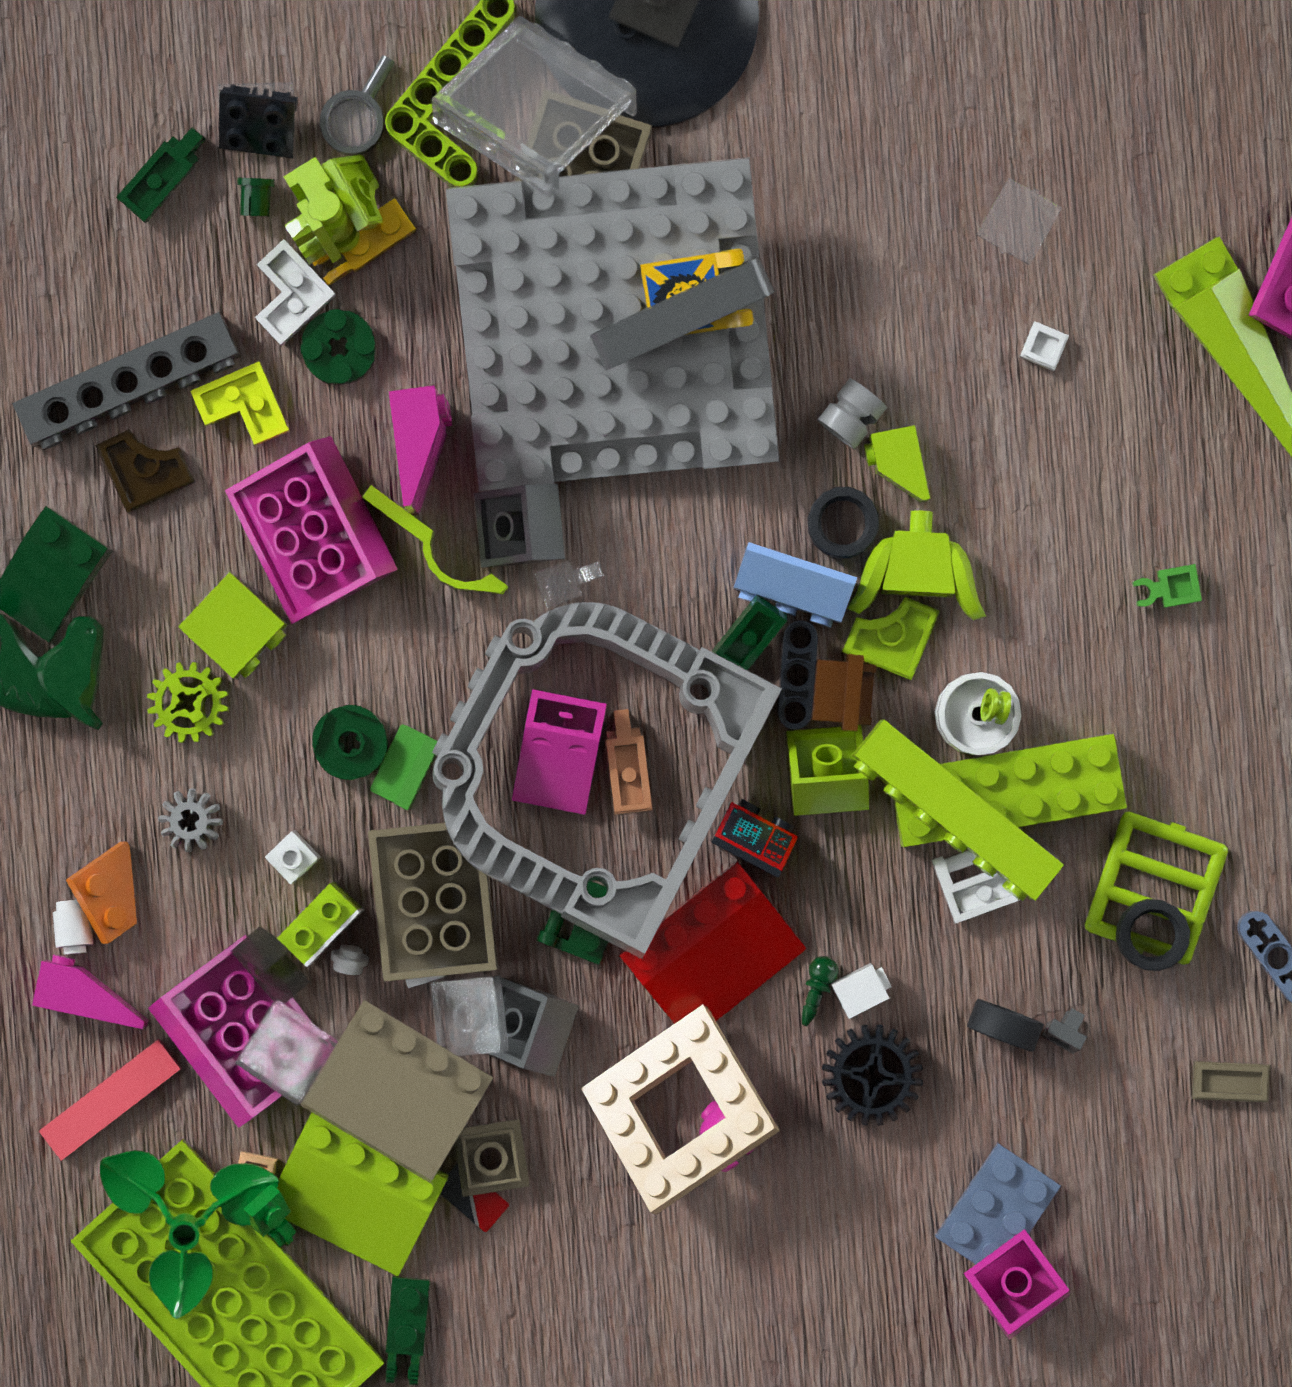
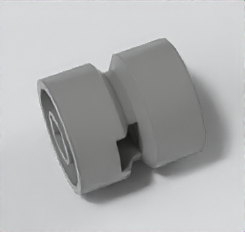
[817,378,888,449]

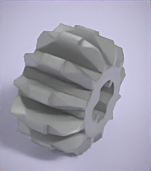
[158,788,223,852]

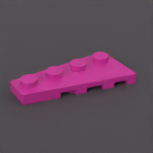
[1248,217,1292,340]

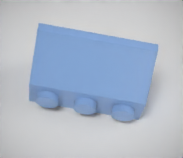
[733,542,857,628]

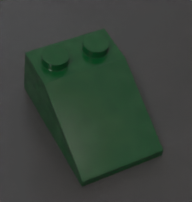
[0,506,113,643]

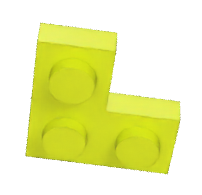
[190,361,290,446]

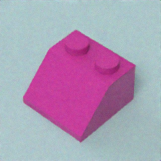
[963,1229,1070,1340]

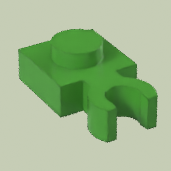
[1132,564,1202,608]

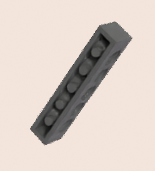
[12,312,241,450]

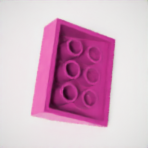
[388,385,452,515]
[225,436,398,624]
[148,935,333,1128]

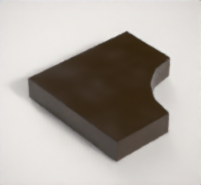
[95,429,196,514]

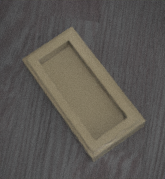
[1192,1061,1270,1103]

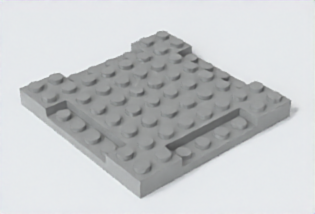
[446,157,779,491]

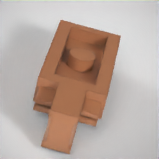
[605,709,652,816]

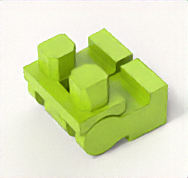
[283,157,359,265]

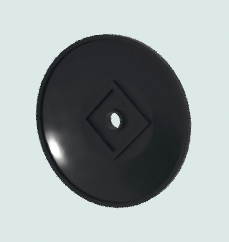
[535,0,759,128]

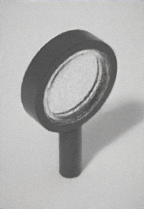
[320,55,395,156]

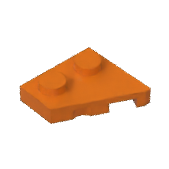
[66,841,137,944]

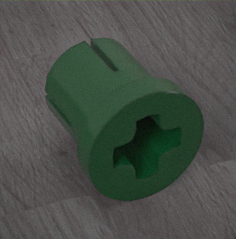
[237,177,275,217]

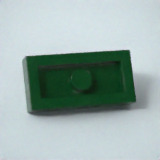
[712,595,787,670]

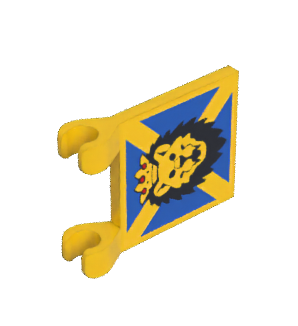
[640,248,754,335]

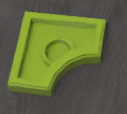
[321,155,383,231]
[842,597,940,680]

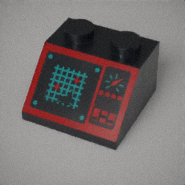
[710,798,798,878]

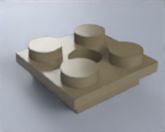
[455,1119,530,1197]

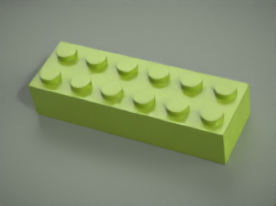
[851,720,1064,901]
[893,734,1127,847]

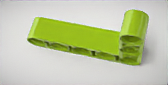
[385,0,516,188]

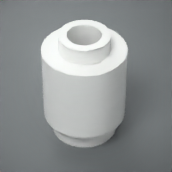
[53,900,93,955]

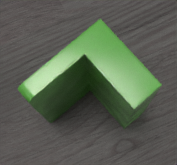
[370,724,438,810]

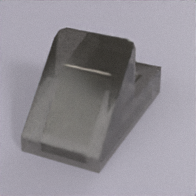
[231,926,310,1008]

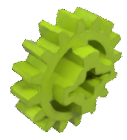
[147,662,229,743]

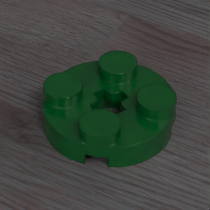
[301,309,376,385]
[312,705,388,780]

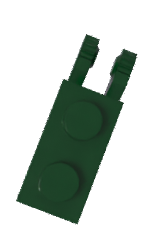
[385,1276,430,1385]

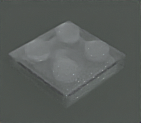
[431,975,509,1056]
[235,999,338,1105]

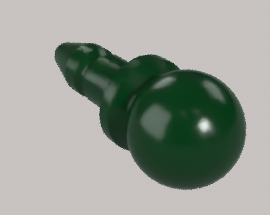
[802,956,839,1026]

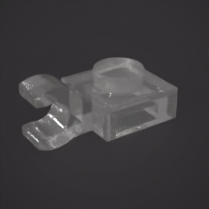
[534,560,604,609]

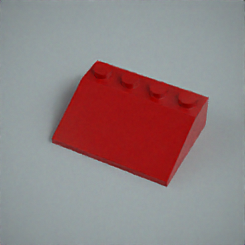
[619,861,807,1024]

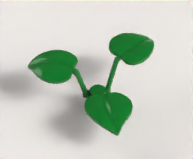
[100,1150,279,1319]

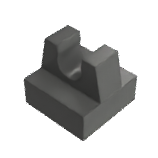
[1040,1008,1087,1054]

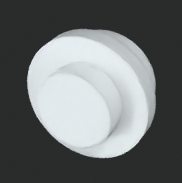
[331,945,369,975]

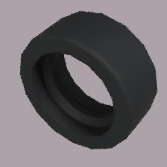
[807,487,879,559]
[1116,899,1190,971]
[967,999,1044,1052]

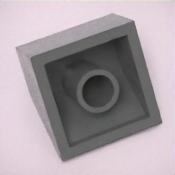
[474,484,565,568]
[475,977,579,1077]

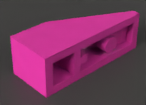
[32,954,149,1029]

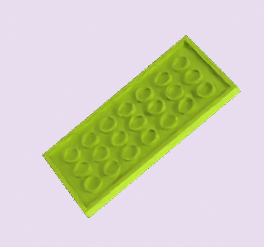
[70,1139,385,1387]

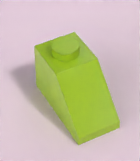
[864,425,930,503]

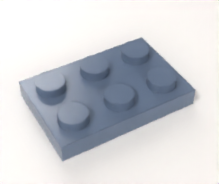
[935,1142,1061,1264]

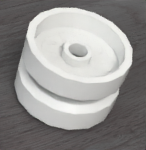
[935,672,1021,755]

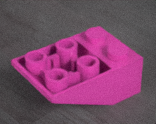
[512,689,607,815]

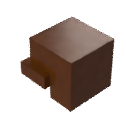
[811,654,876,732]

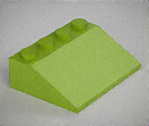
[277,1112,449,1276]

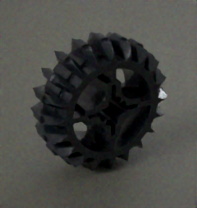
[822,1024,923,1126]

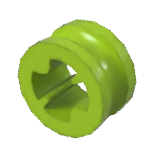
[980,688,1011,725]

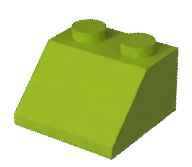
[787,725,869,816]

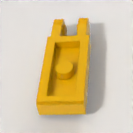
[313,198,416,286]

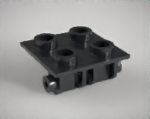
[219,84,298,159]

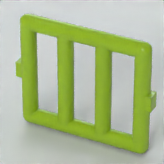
[1085,812,1228,965]

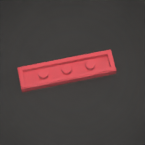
[39,1039,182,1161]

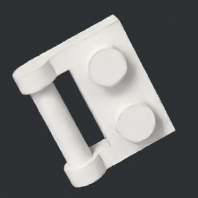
[932,850,1019,924]

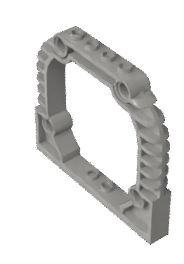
[432,602,782,959]

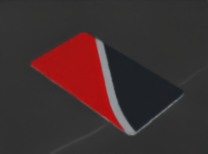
[440,1163,509,1232]

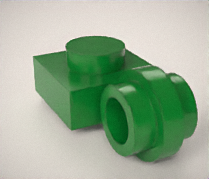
[243,1184,296,1248]

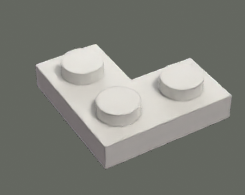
[255,239,336,346]

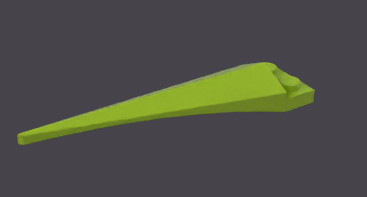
[1153,236,1292,457]

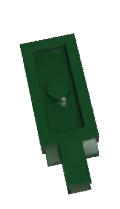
[116,127,206,223]

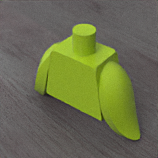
[847,510,986,621]

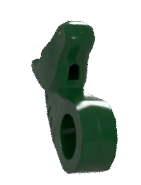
[0,613,104,730]

